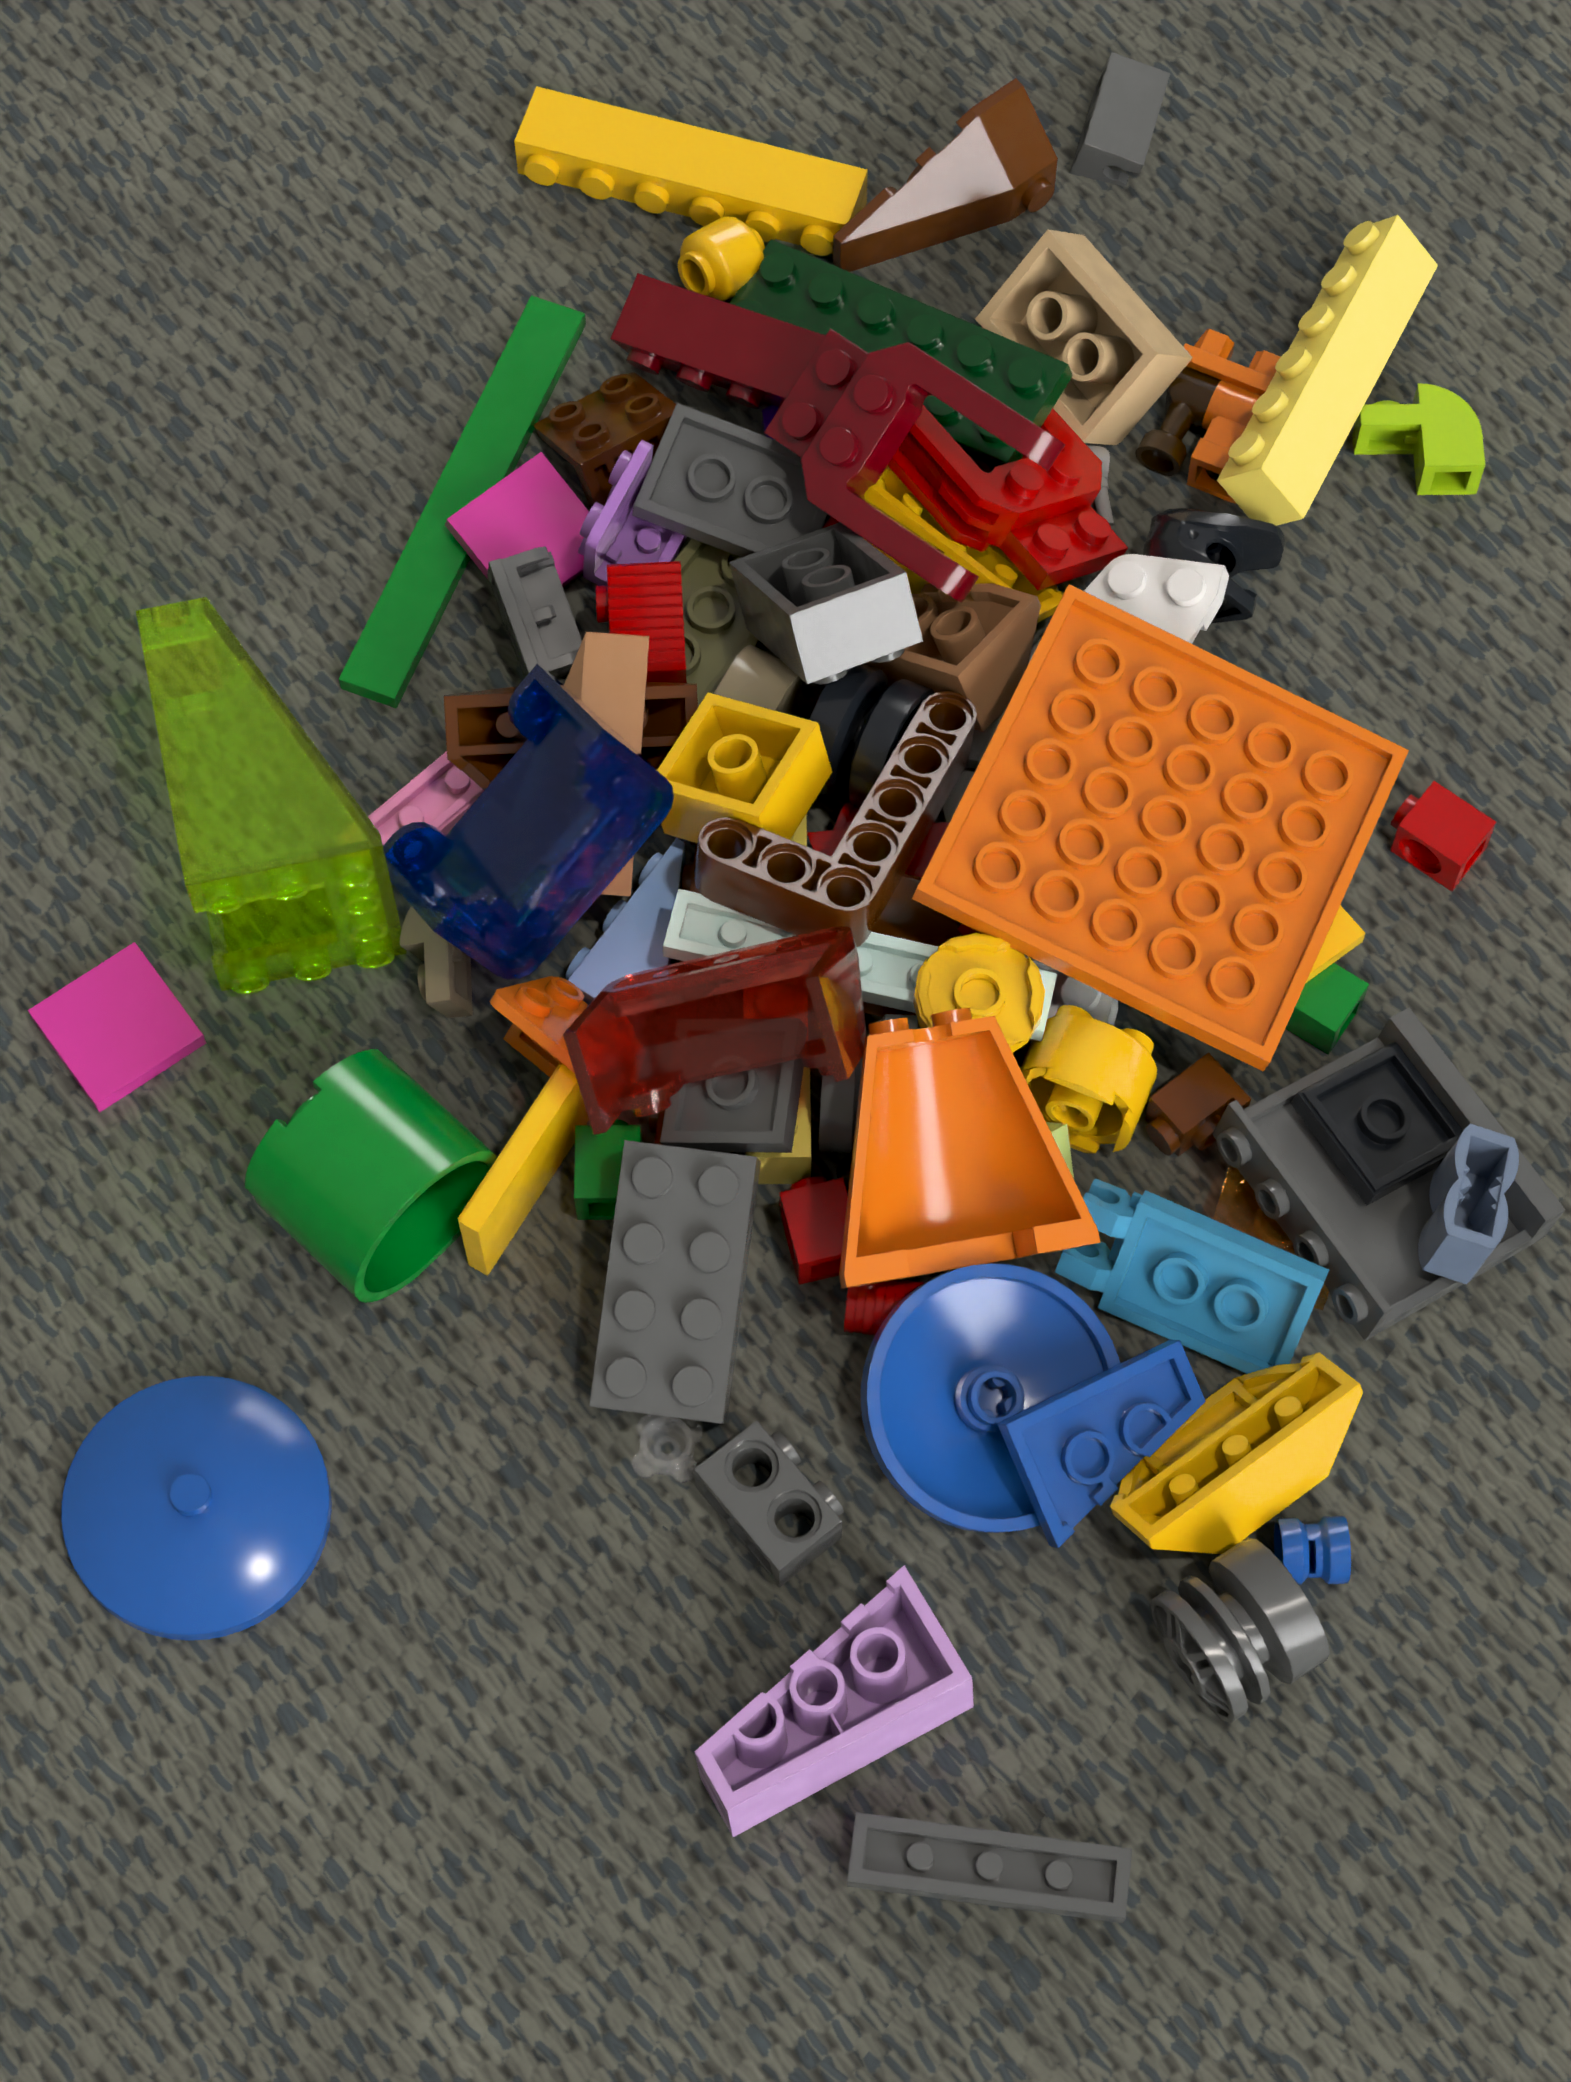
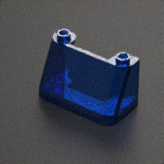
[372,664,674,980]

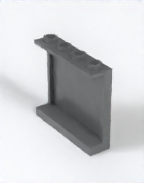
[1212,1007,1565,1341]

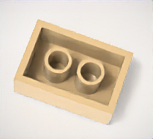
[975,229,1193,445]

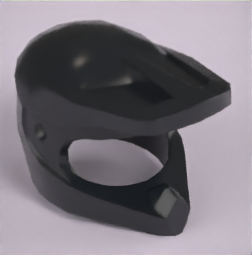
[1143,508,1285,623]

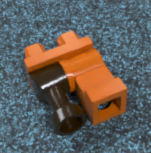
[1135,329,1281,504]

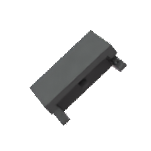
[1069,52,1170,187]
[487,546,582,686]

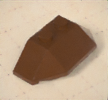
[444,682,698,813]

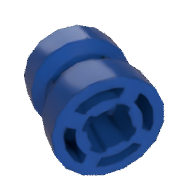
[1274,1516,1351,1585]

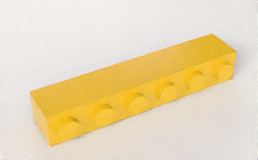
[514,86,868,256]

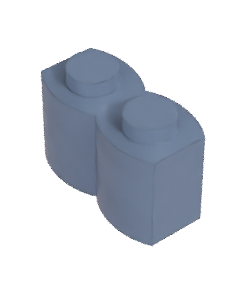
[1418,1123,1519,1284]

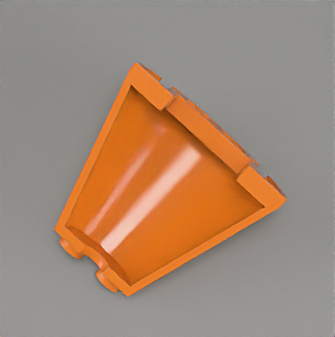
[839,1008,1100,1288]

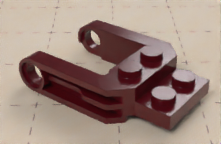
[764,328,1066,603]

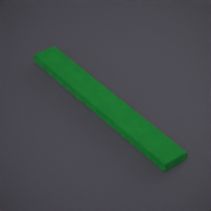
[339,295,586,709]

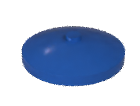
[861,1263,1120,1533]
[61,1376,332,1640]

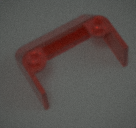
[563,926,866,1135]

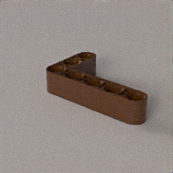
[694,691,977,951]

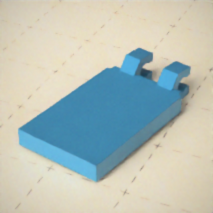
[1055,1179,1329,1374]

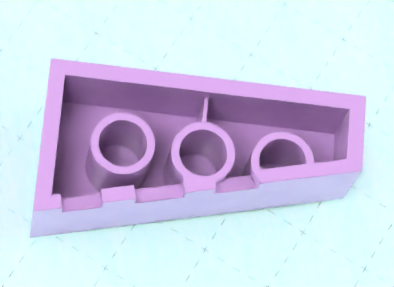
[695,1565,974,1837]

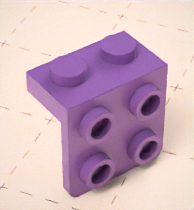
[578,440,687,586]

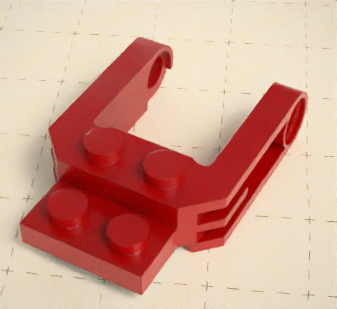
[888,405,1128,591]

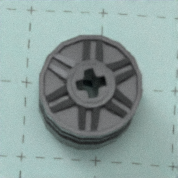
[1150,1538,1330,1723]

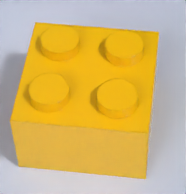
[648,692,832,843]

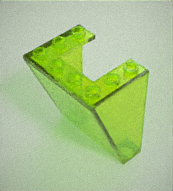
[136,597,407,994]

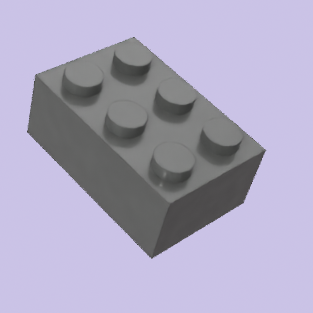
[729,522,923,684]

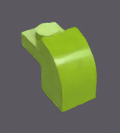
[1352,383,1485,495]

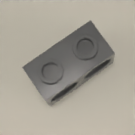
[694,1420,844,1588]

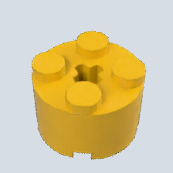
[1020,1005,1157,1154]

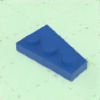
[997,1339,1206,1548]

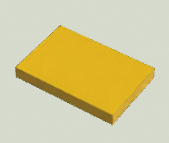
[458,1064,590,1276]

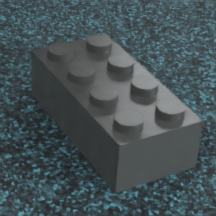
[589,1140,761,1424]

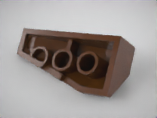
[833,78,1058,272]

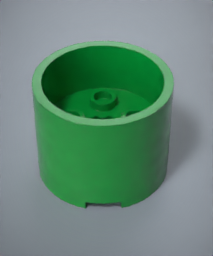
[245,1049,497,1303]

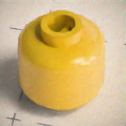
[678,216,765,302]

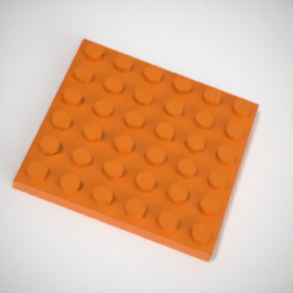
[912,584,1409,1071]

